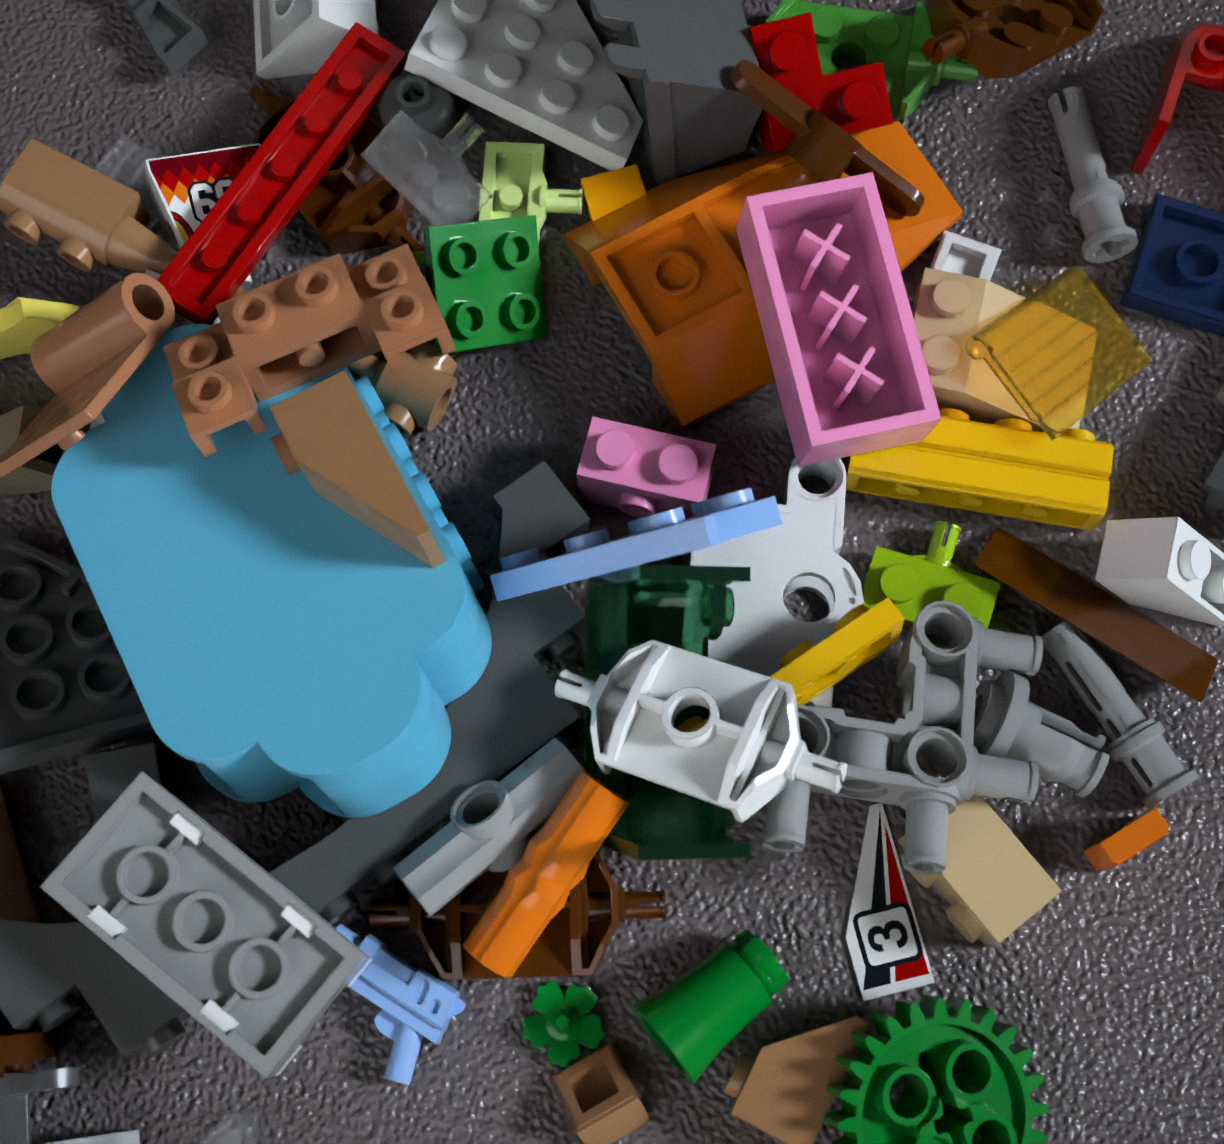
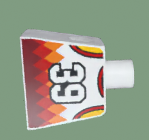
[144,143,261,290]

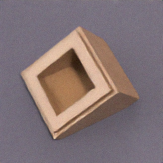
[551,1043,650,1144]

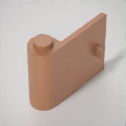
[0,273,175,479]

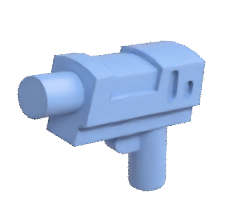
[336,924,465,1085]

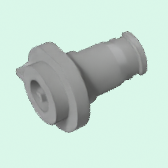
[973,672,1110,798]

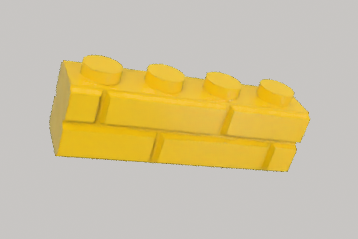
[845,408,1114,531]

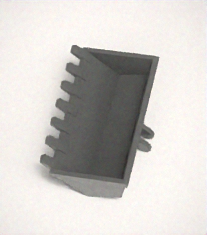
[590,0,762,186]

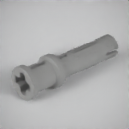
[1047,86,1138,263]
[1042,621,1200,809]

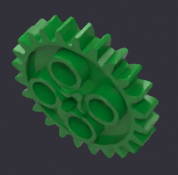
[824,993,1049,1144]

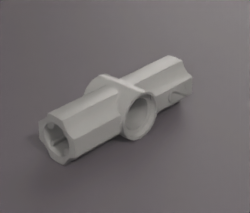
[393,737,585,917]

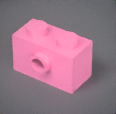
[576,416,717,519]

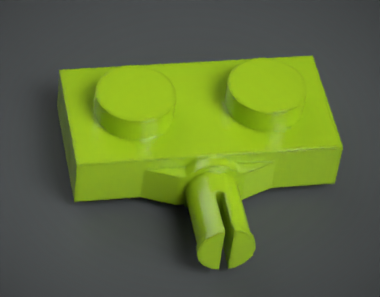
[862,521,1001,629]

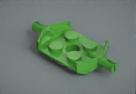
[748,0,978,120]

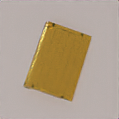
[965,266,1153,440]

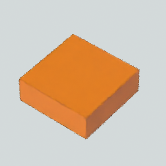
[1083,807,1170,871]

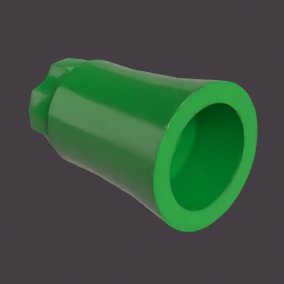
[631,929,789,1085]

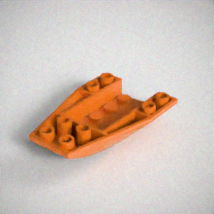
[564,121,963,431]

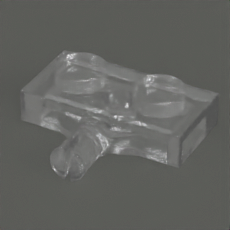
[361,109,493,226]

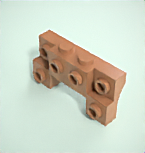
[163,243,456,457]

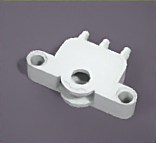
[631,458,864,752]

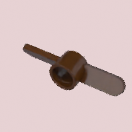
[731,60,925,217]

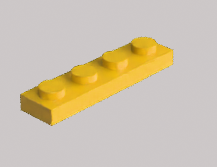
[675,597,905,733]

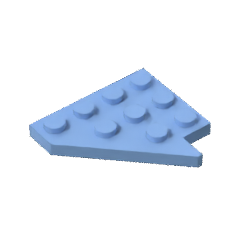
[490,487,783,602]

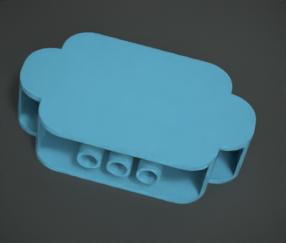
[51,324,492,818]

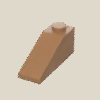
[269,370,446,568]

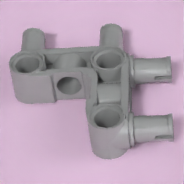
[763,601,1043,874]

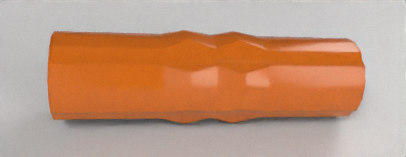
[463,770,630,979]

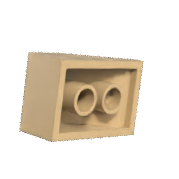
[912,267,1096,434]

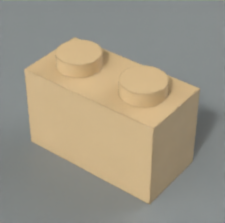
[898,795,1062,947]

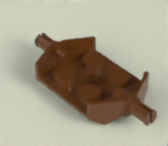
[923,0,1104,79]
[250,79,425,256]
[369,852,666,981]

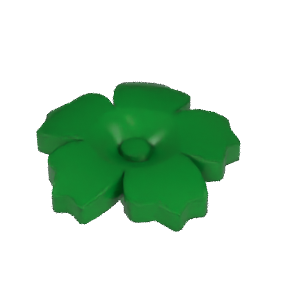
[522,981,605,1067]

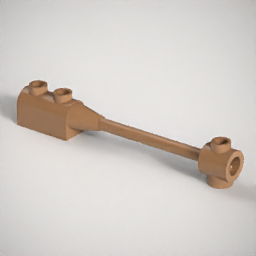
[0,138,457,437]

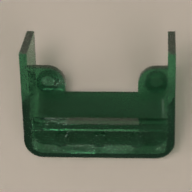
[583,565,751,861]

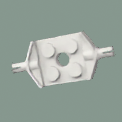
[554,640,847,823]

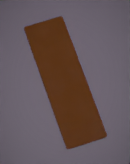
[974,528,1218,702]

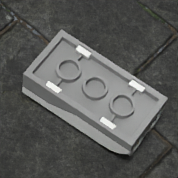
[40,771,372,1078]

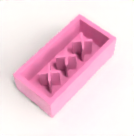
[736,172,941,467]

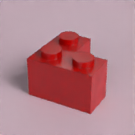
[748,12,893,152]

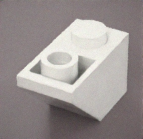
[1095,516,1224,626]

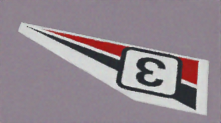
[845,803,935,1001]

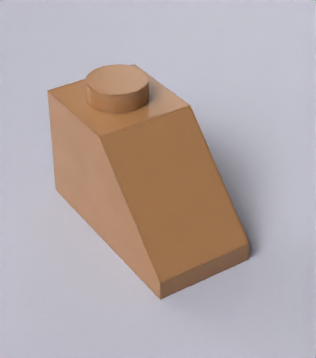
[723,1016,870,1144]

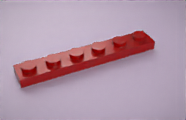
[157,22,407,325]

